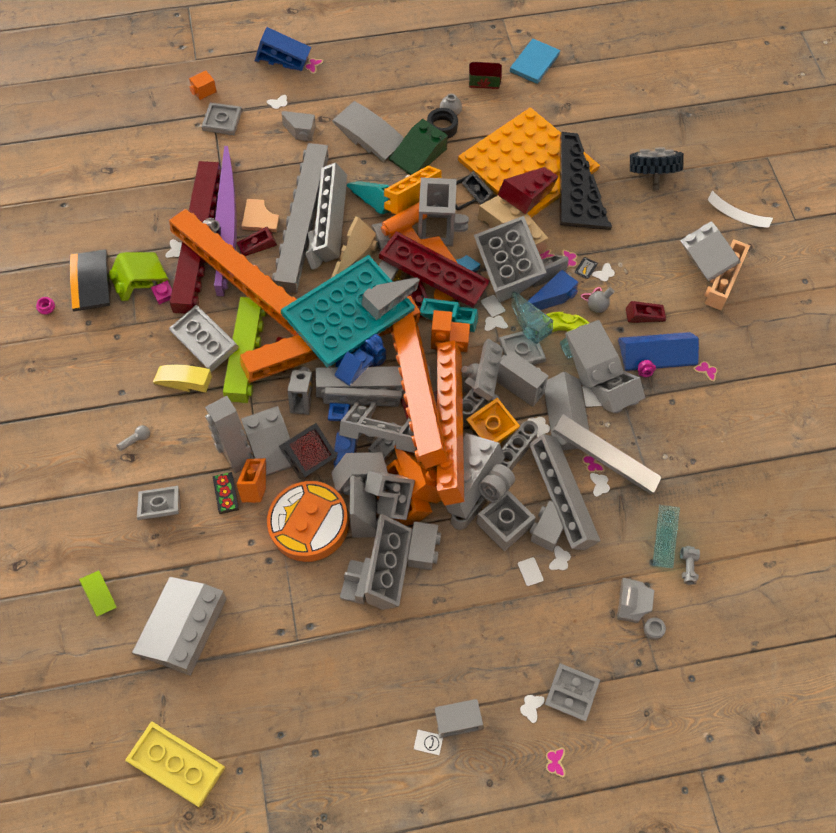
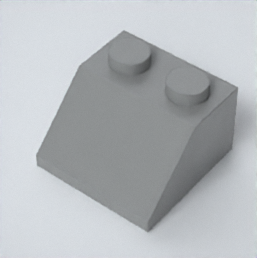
[590,371,645,413]

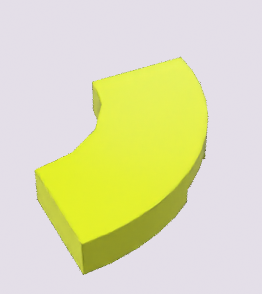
[541,312,589,332]

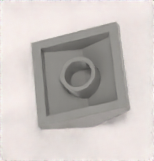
[137,486,181,520]

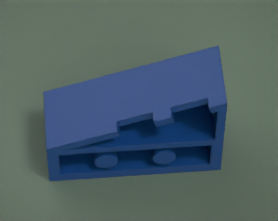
[255,27,311,71]

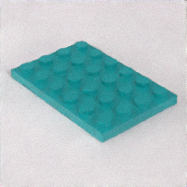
[281,255,415,368]

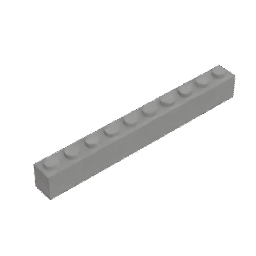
[272,143,329,293]

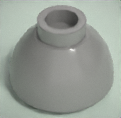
[440,93,462,115]

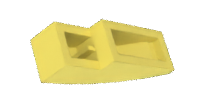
[153,365,212,393]

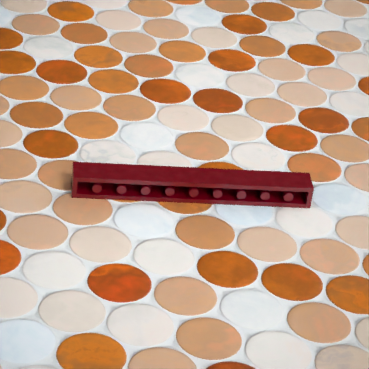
[170,161,221,314]

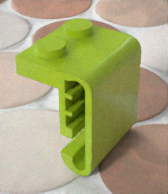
[109,252,169,301]

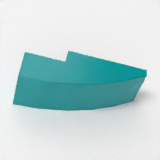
[420,298,479,332]

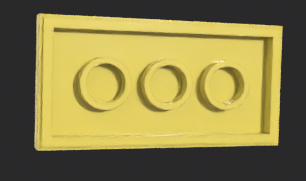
[125,721,225,808]

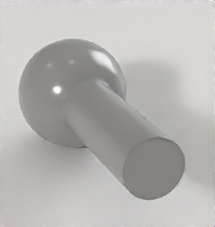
[116,425,150,451]

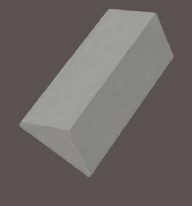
[544,372,589,450]

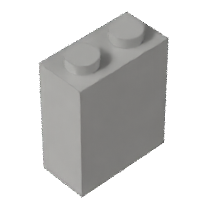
[497,351,548,407]

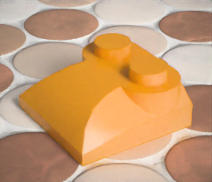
[466,398,520,444]

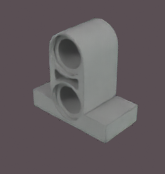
[463,377,500,423]

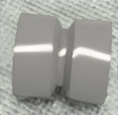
[478,464,515,502]

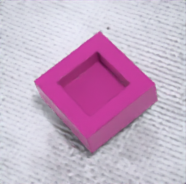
[151,281,172,305]

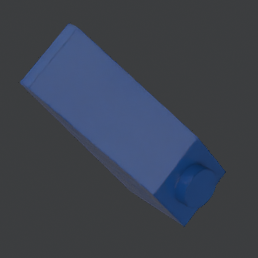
[525,270,578,314]

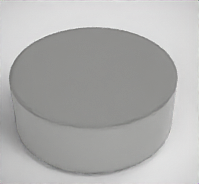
[643,617,666,640]

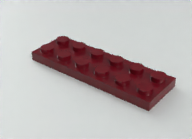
[378,231,490,308]

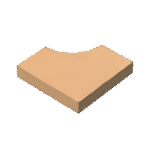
[242,199,279,233]

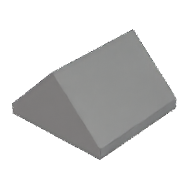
[533,253,569,288]

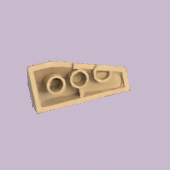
[331,216,378,278]

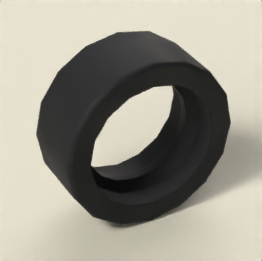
[427,108,458,139]

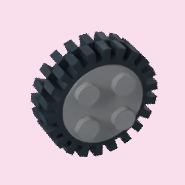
[630,147,684,190]

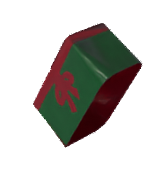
[469,62,502,89]

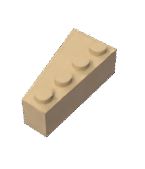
[478,196,548,254]

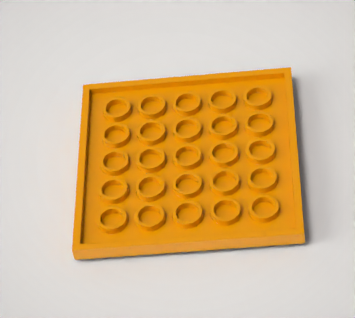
[458,107,600,218]

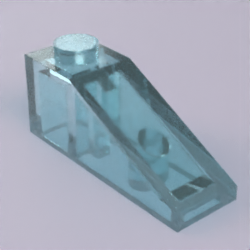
[511,291,553,344]
[652,504,680,568]

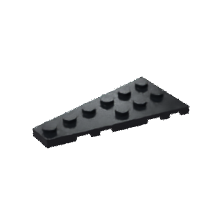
[560,132,612,230]

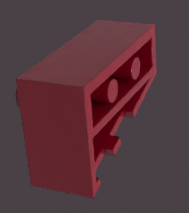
[498,167,558,214]

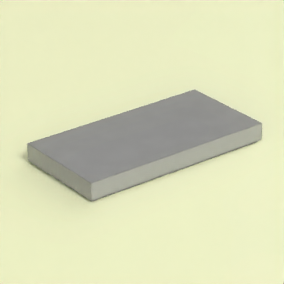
[169,305,240,372]

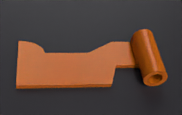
[381,202,457,302]

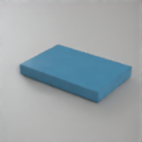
[510,38,560,84]

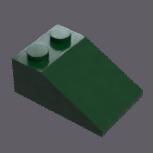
[389,119,448,175]

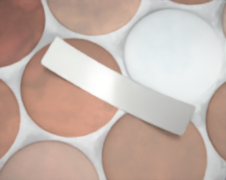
[708,191,773,228]

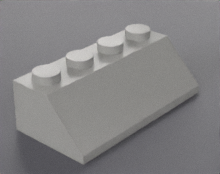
[364,514,413,610]

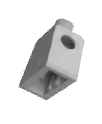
[288,367,313,415]

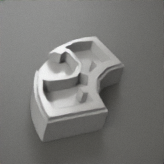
[305,230,323,269]

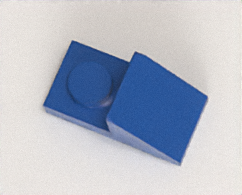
[335,349,374,386]

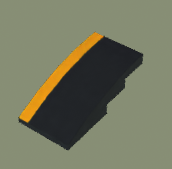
[70,249,111,312]

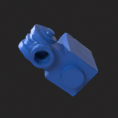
[358,334,386,367]
[333,432,358,468]

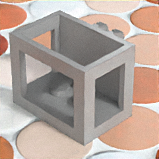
[418,178,469,246]

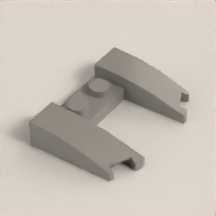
[339,402,417,453]

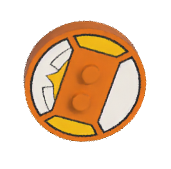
[267,481,350,562]

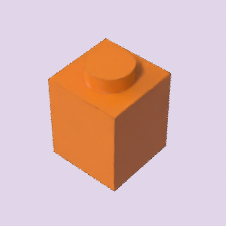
[189,70,217,100]

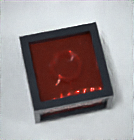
[279,423,337,479]

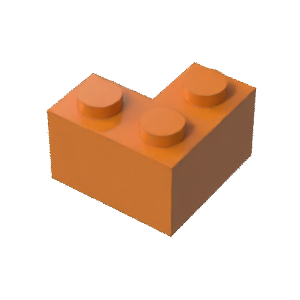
[431,310,470,352]

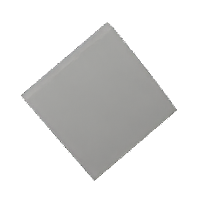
[545,663,600,721]

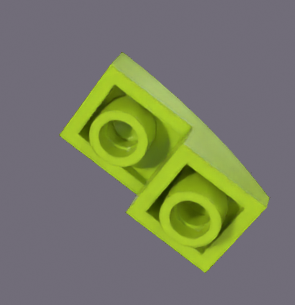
[79,570,117,617]

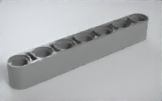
[451,421,538,530]

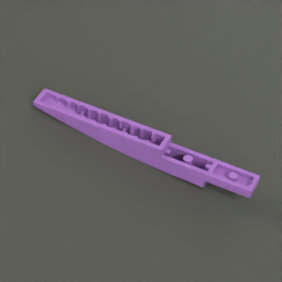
[214,146,237,296]

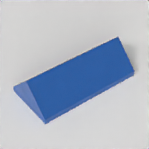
[618,332,699,371]

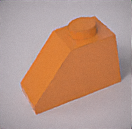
[236,458,266,503]

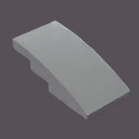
[332,101,404,162]

